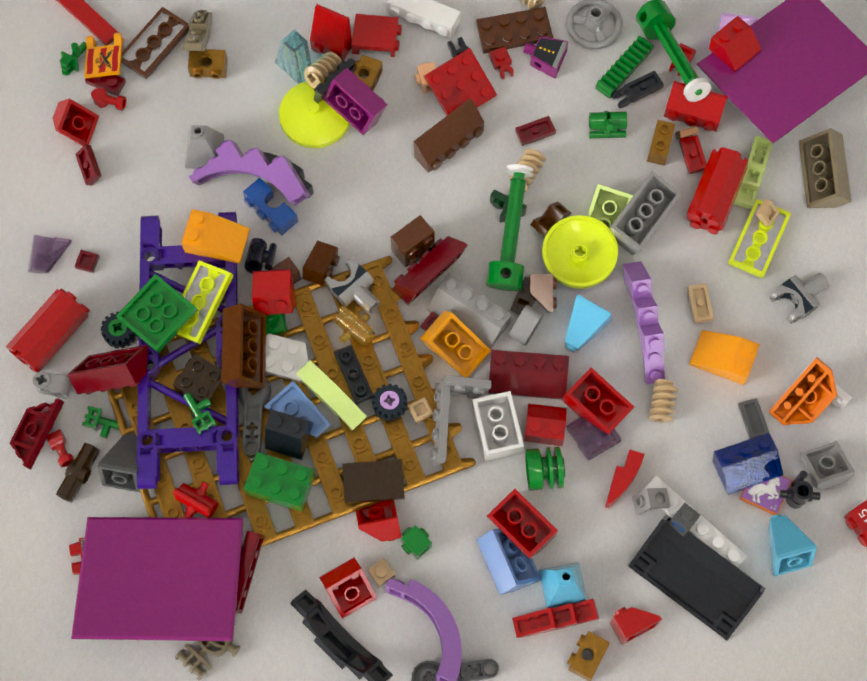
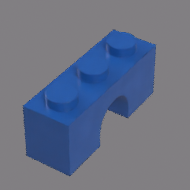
[243,178,298,236]

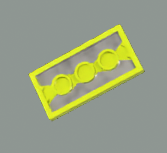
[728,199,791,279]
[176,261,234,344]

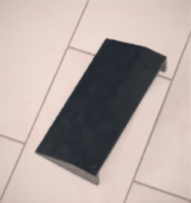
[628,515,766,640]

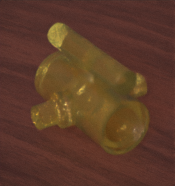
[335,306,375,347]

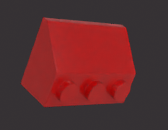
[664,81,727,132]
[486,489,558,559]

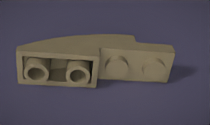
[183,10,212,51]

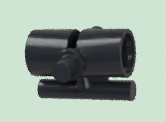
[244,238,277,274]
[779,471,821,509]

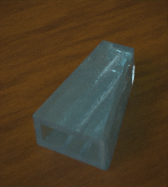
[275,30,311,84]

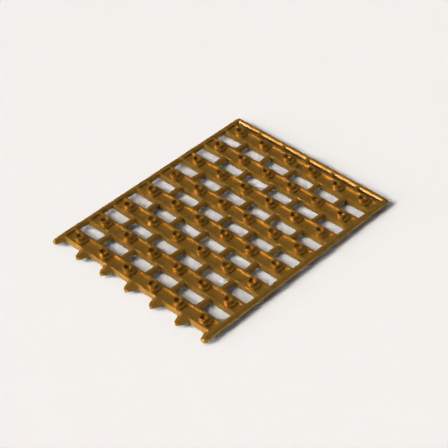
[107,256,476,549]

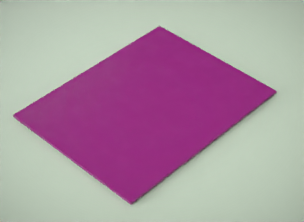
[696,0,867,144]
[71,517,244,641]

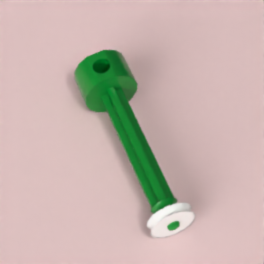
[636,0,711,102]
[486,164,534,291]

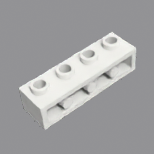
[387,0,461,38]

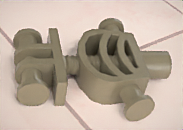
[175,624,240,680]

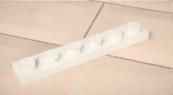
[643,476,747,567]

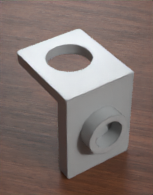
[632,488,670,515]

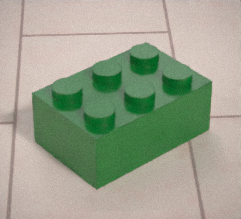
[244,452,315,512]

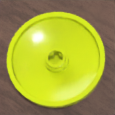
[279,82,350,148]
[542,215,618,289]

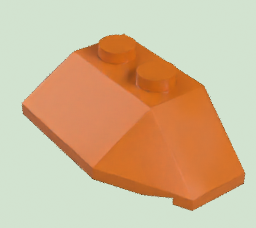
[769,357,838,425]

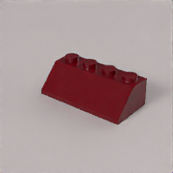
[392,236,468,305]
[67,345,148,395]
[488,350,569,400]

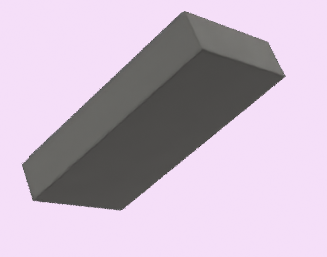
[738,398,770,441]

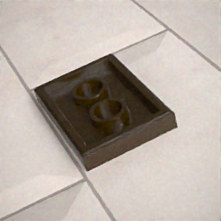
[342,459,405,504]

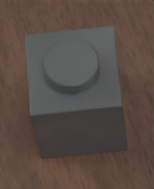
[668,503,701,537]

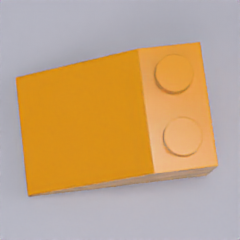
[181,209,250,264]
[420,310,491,378]
[689,330,760,385]

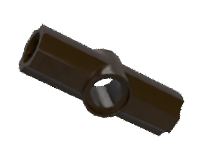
[56,442,100,503]

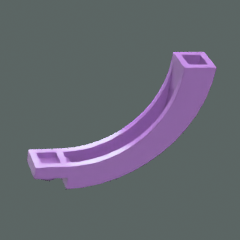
[386,579,462,681]

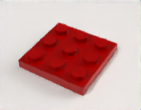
[424,48,497,116]

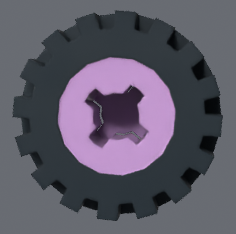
[372,384,407,421]

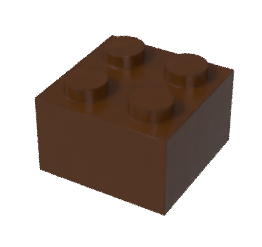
[390,215,435,268]

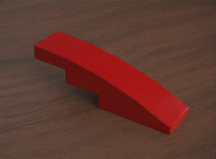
[512,599,599,638]

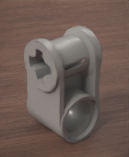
[33,372,72,399]

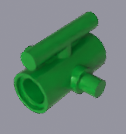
[589,111,627,139]

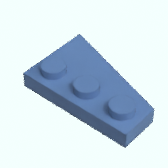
[264,381,331,438]

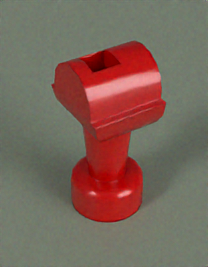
[91,88,127,111]
[47,429,74,467]

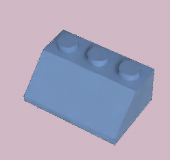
[477,528,541,595]

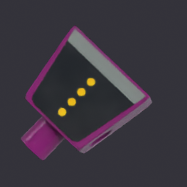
[523,36,568,79]

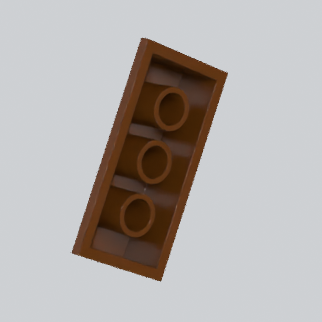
[413,98,484,173]
[221,304,266,389]

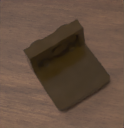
[173,353,222,402]

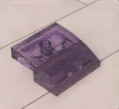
[566,417,621,461]

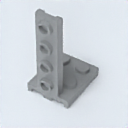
[431,375,491,466]

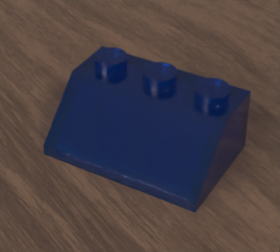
[712,433,783,495]

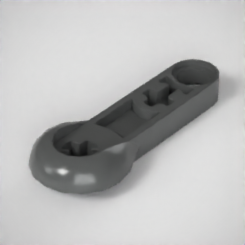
[238,379,271,458]
[411,659,499,681]

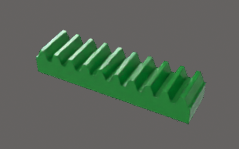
[595,36,654,99]

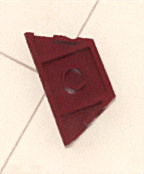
[9,398,65,470]

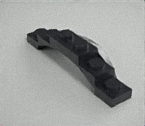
[290,590,393,681]

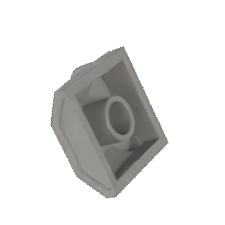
[800,440,855,490]

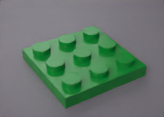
[116,274,198,353]

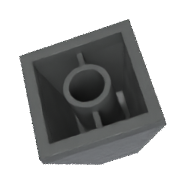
[97,433,141,493]

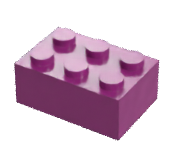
[323,68,388,136]

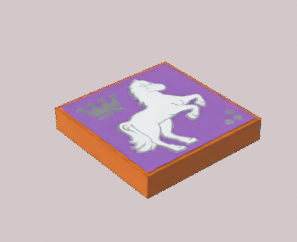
[739,463,792,515]

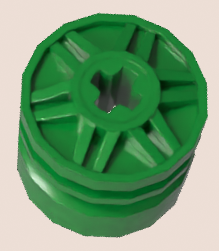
[525,446,565,491]

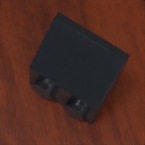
[265,409,314,460]

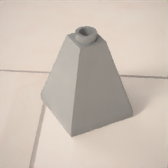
[185,125,224,169]

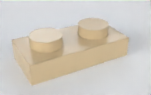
[687,283,714,324]

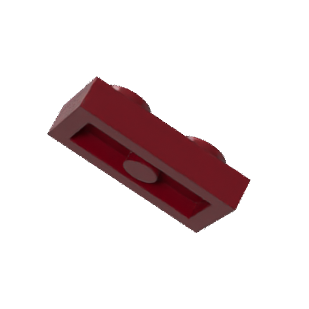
[85,75,126,97]
[515,116,556,146]
[75,144,102,186]

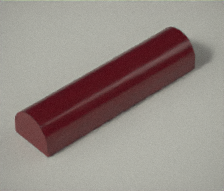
[236,530,265,613]

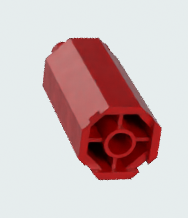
[687,147,748,235]
[6,288,90,373]

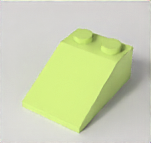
[587,184,634,245]

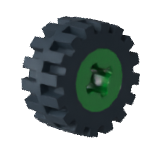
[101,311,137,348]

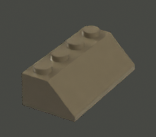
[799,128,852,209]

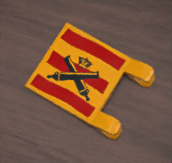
[84,32,124,78]

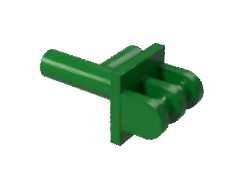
[60,42,87,76]
[183,392,217,435]
[82,406,127,439]

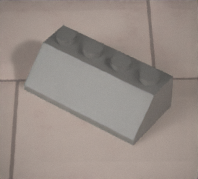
[610,171,681,255]
[427,273,511,349]

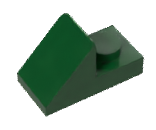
[490,189,527,223]

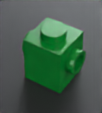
[401,525,432,560]

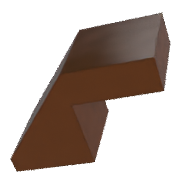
[530,201,571,237]

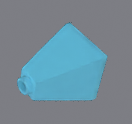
[565,294,612,352]
[769,514,817,577]
[539,562,587,608]

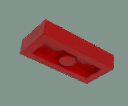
[679,135,707,174]

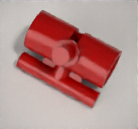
[173,481,219,518]

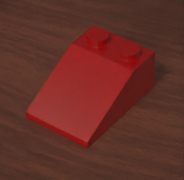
[310,4,352,61]
[562,367,634,435]

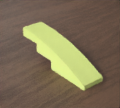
[734,135,773,210]
[295,360,367,430]

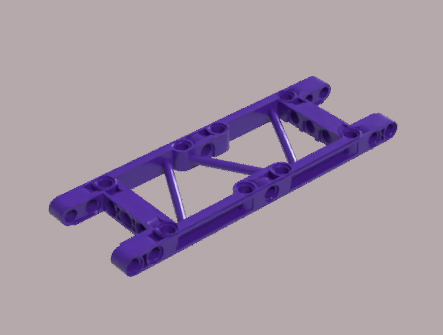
[137,211,239,489]

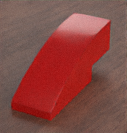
[605,450,645,508]

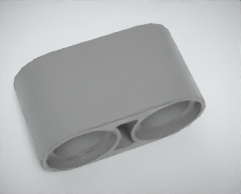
[509,305,544,345]

